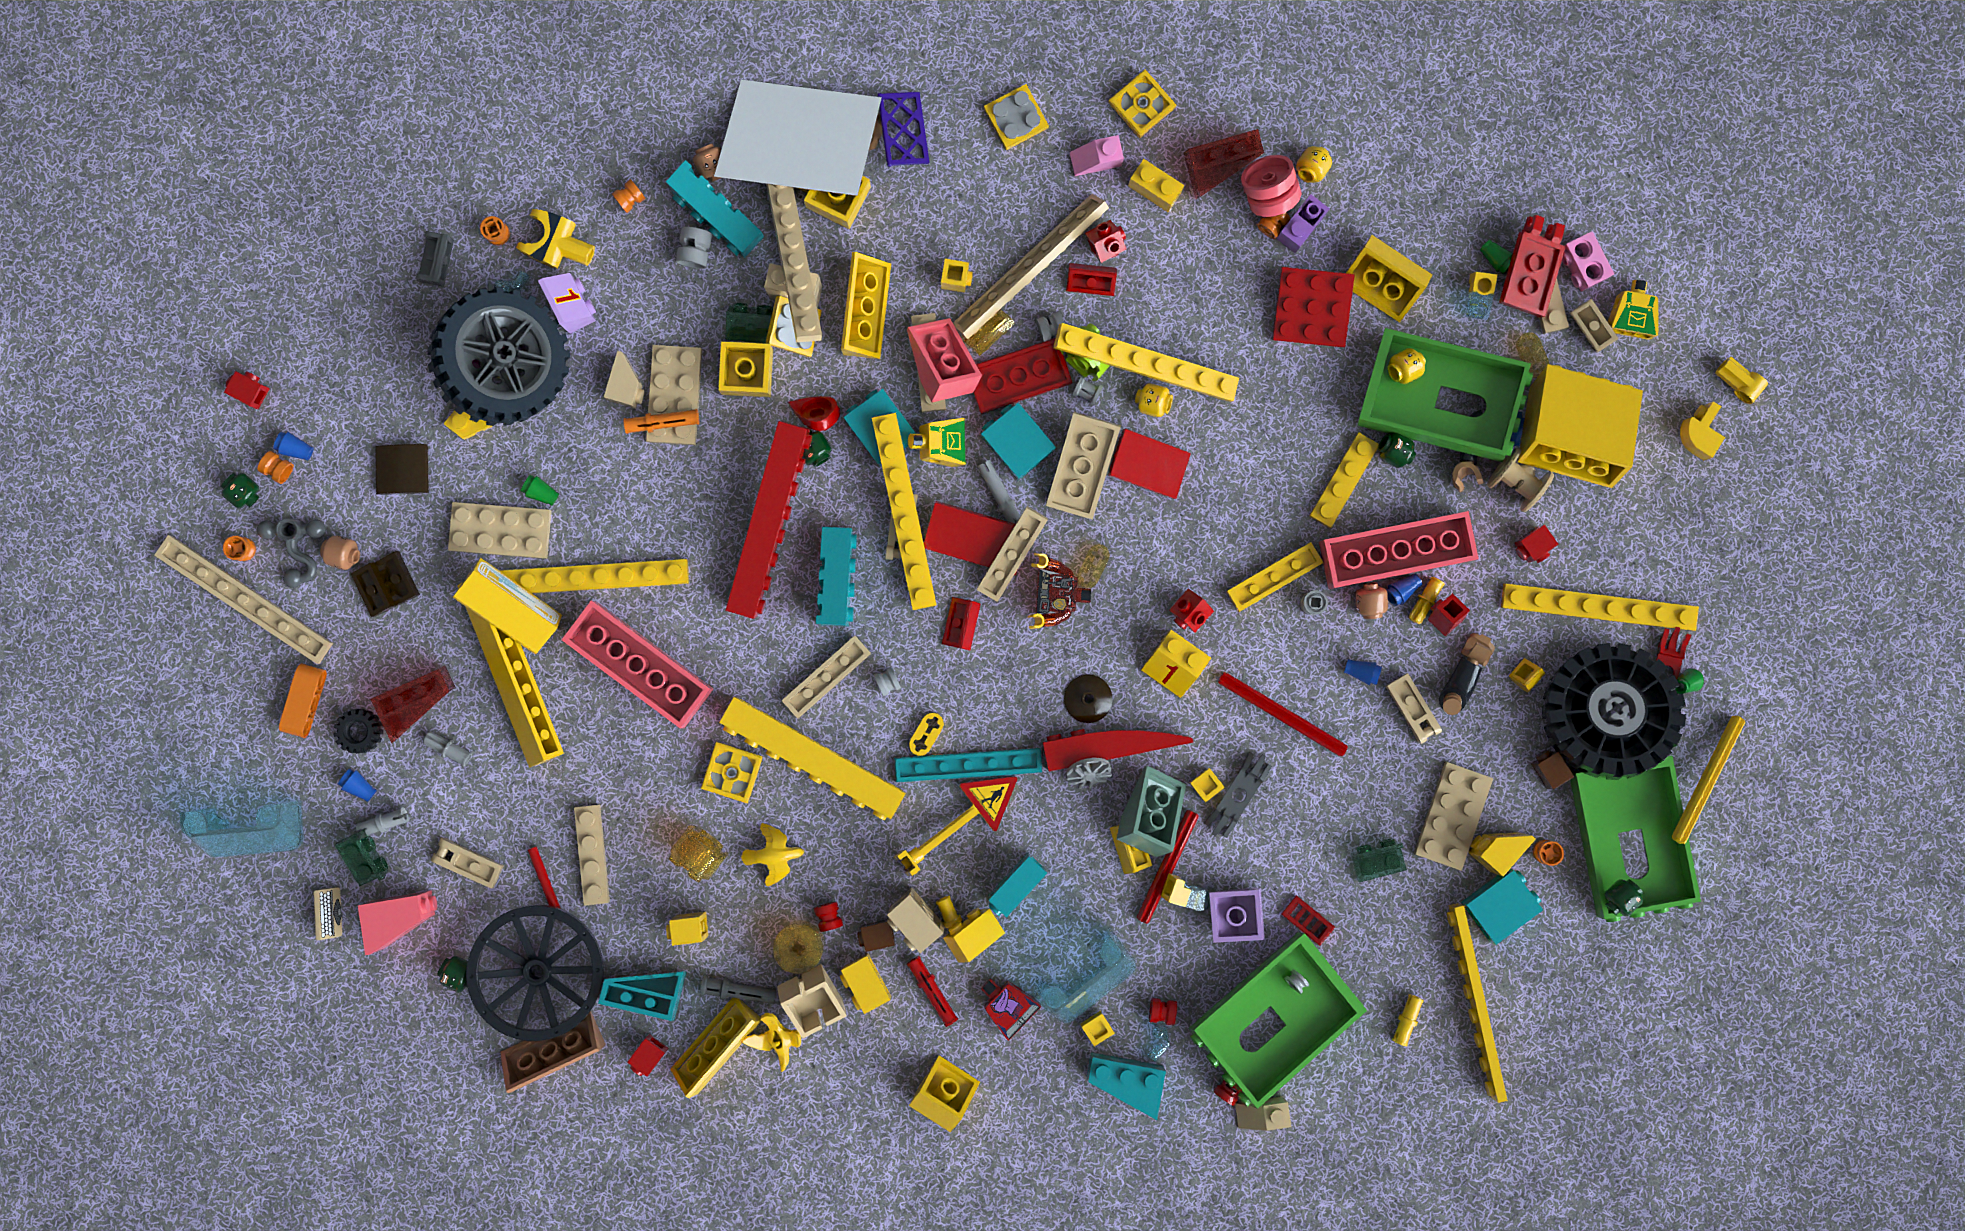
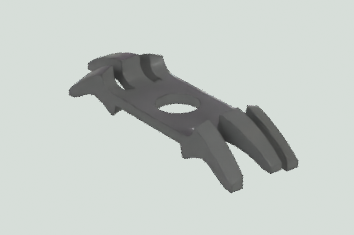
[1204,752,1272,838]

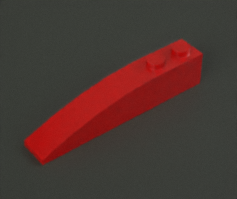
[1042,729,1194,772]

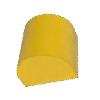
[1509,658,1545,692]

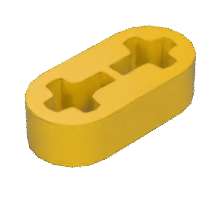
[909,713,944,756]

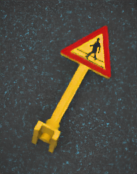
[893,777,1018,876]

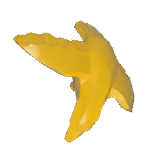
[741,823,804,887]
[741,1013,801,1072]

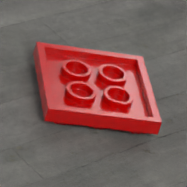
[1272,267,1355,348]

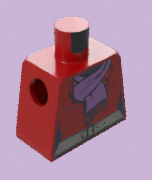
[981,978,1041,1041]

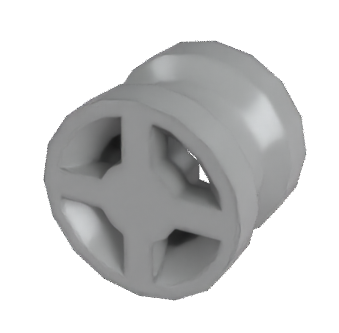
[874,666,901,696]

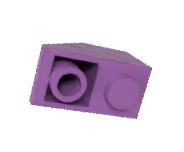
[1276,194,1330,253]

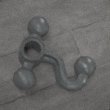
[257,518,326,588]

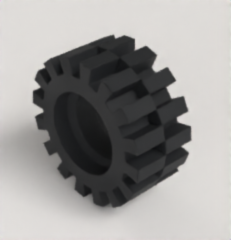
[333,709,383,754]

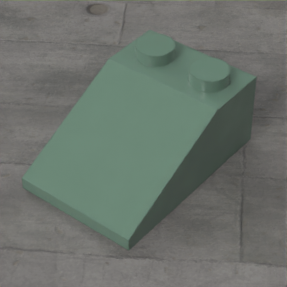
[1117,766,1186,857]

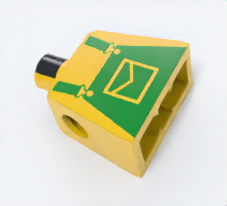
[1607,280,1658,340]
[908,418,966,467]

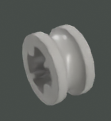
[1284,969,1309,994]

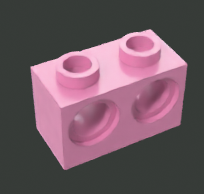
[1562,231,1614,292]

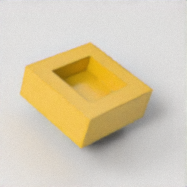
[1189,768,1225,803]
[1080,1010,1115,1047]

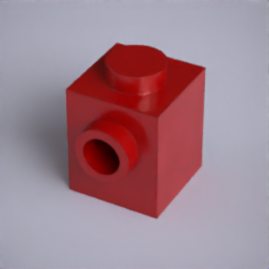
[224,371,270,409]
[1514,524,1559,563]
[1428,593,1470,637]
[627,1034,669,1077]

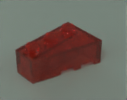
[1183,129,1264,199]
[370,665,455,743]

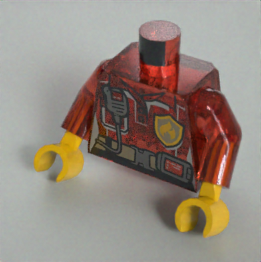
[1028,553,1091,629]

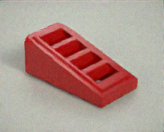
[1281,895,1336,946]

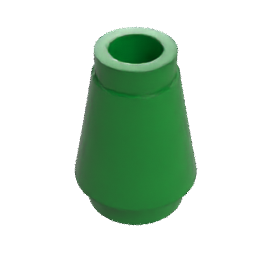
[1480,239,1513,275]
[521,475,560,506]
[1676,668,1704,694]

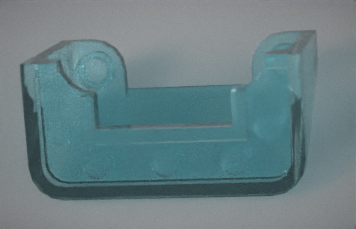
[179,801,304,858]
[1034,927,1136,1023]

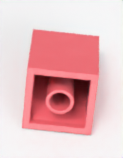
[358,891,437,955]

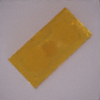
[963,309,1015,356]

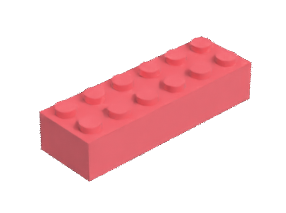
[1319,511,1479,590]
[562,600,714,729]

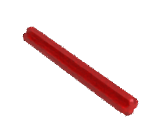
[1137,810,1199,924]

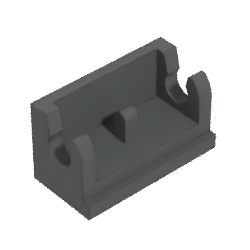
[415,231,454,287]

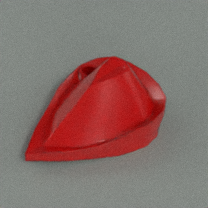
[788,396,841,431]

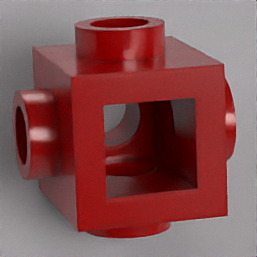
[1085,220,1127,263]
[1169,588,1214,633]

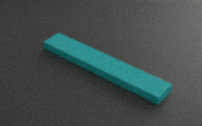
[894,748,1042,783]

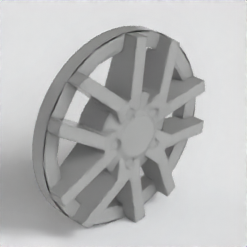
[1066,758,1112,789]

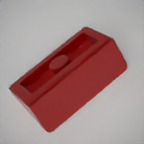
[1066,263,1117,296]
[942,597,981,651]

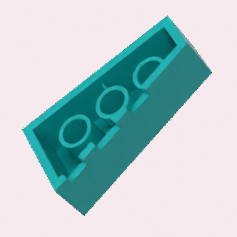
[666,160,764,258]
[816,527,857,627]

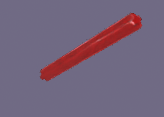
[1218,672,1348,756]

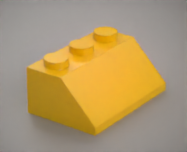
[1346,235,1433,323]

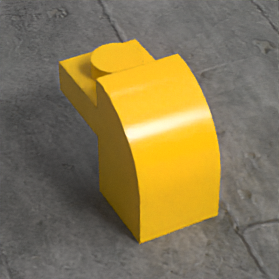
[1680,401,1725,461]

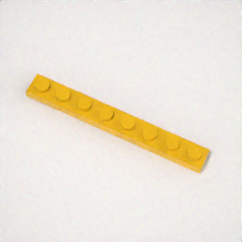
[1053,323,1239,402]
[872,413,937,610]
[500,559,689,594]
[1501,584,1699,631]
[1447,903,1508,1103]

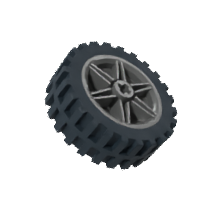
[427,286,570,426]

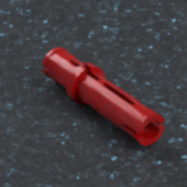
[906,956,958,1027]

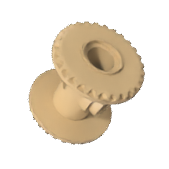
[1487,447,1554,512]

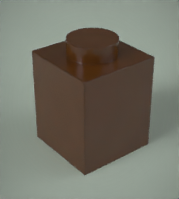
[1531,750,1574,790]
[857,919,896,952]

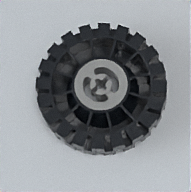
[1542,643,1686,780]

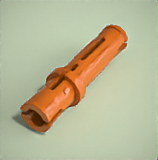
[624,409,700,434]

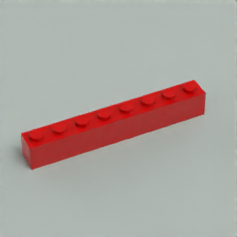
[725,421,812,619]

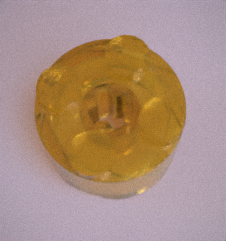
[669,825,728,882]
[773,920,825,974]

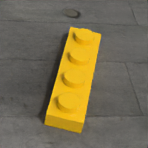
[1309,432,1379,528]
[1226,542,1323,612]

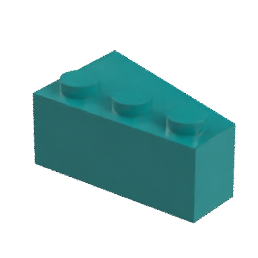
[598,971,687,1021]
[1086,1052,1166,1120]

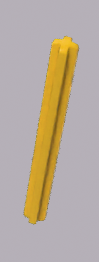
[1672,715,1745,844]

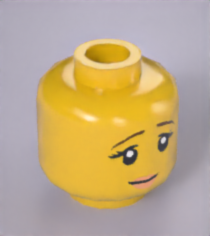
[1296,146,1332,183]
[1388,348,1426,384]
[1135,383,1173,417]

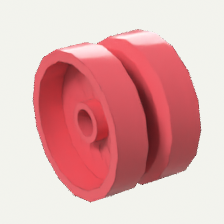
[1241,155,1302,217]

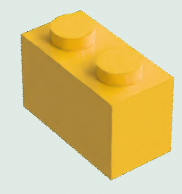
[1128,159,1184,212]
[943,908,1005,963]
[666,912,709,946]
[840,953,891,1014]

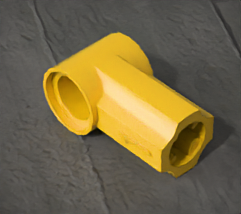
[1715,356,1768,404]

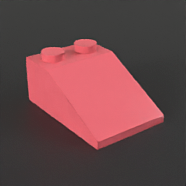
[907,318,982,402]

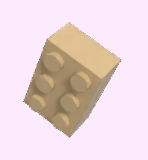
[887,888,944,953]

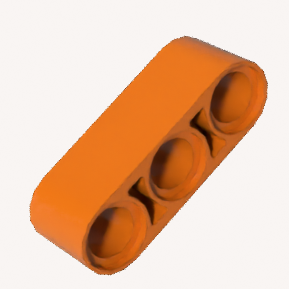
[279,663,327,738]

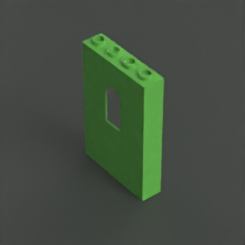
[1358,328,1533,462]
[1570,755,1701,922]
[1188,932,1367,1109]

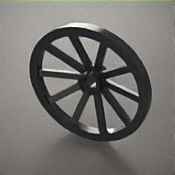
[466,905,604,1041]

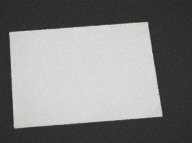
[714,80,882,196]

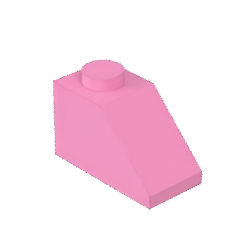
[1070,135,1124,176]

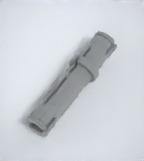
[977,460,1020,523]

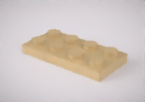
[646,345,703,445]
[1046,412,1121,520]
[448,502,551,559]
[1414,762,1493,871]

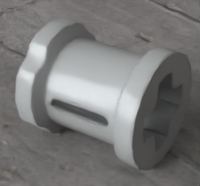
[1072,376,1103,405]

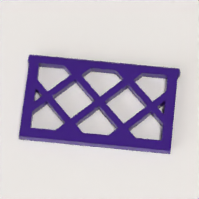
[877,92,930,167]

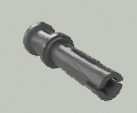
[700,974,776,1005]

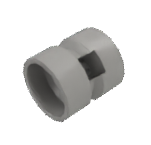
[675,227,712,269]

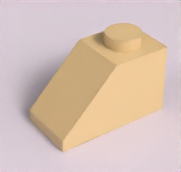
[604,350,644,409]
[1235,1096,1291,1131]

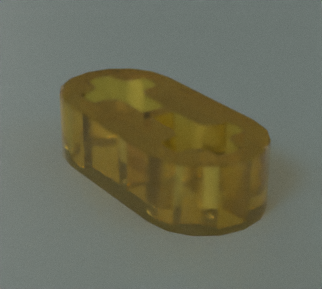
[1516,332,1550,378]
[1077,544,1110,589]

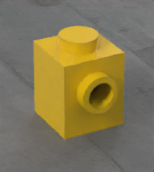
[941,259,973,293]

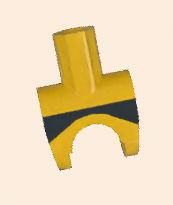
[516,209,595,269]

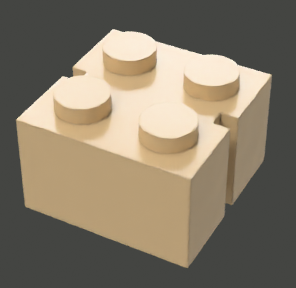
[777,964,847,1039]

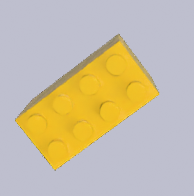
[1517,364,1643,488]

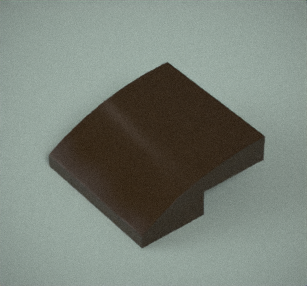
[375,444,429,495]
[351,551,420,617]

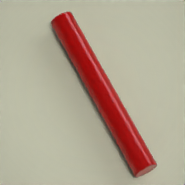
[527,846,561,909]

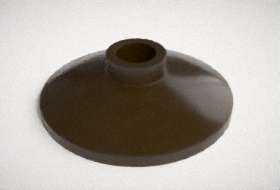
[1064,675,1113,723]

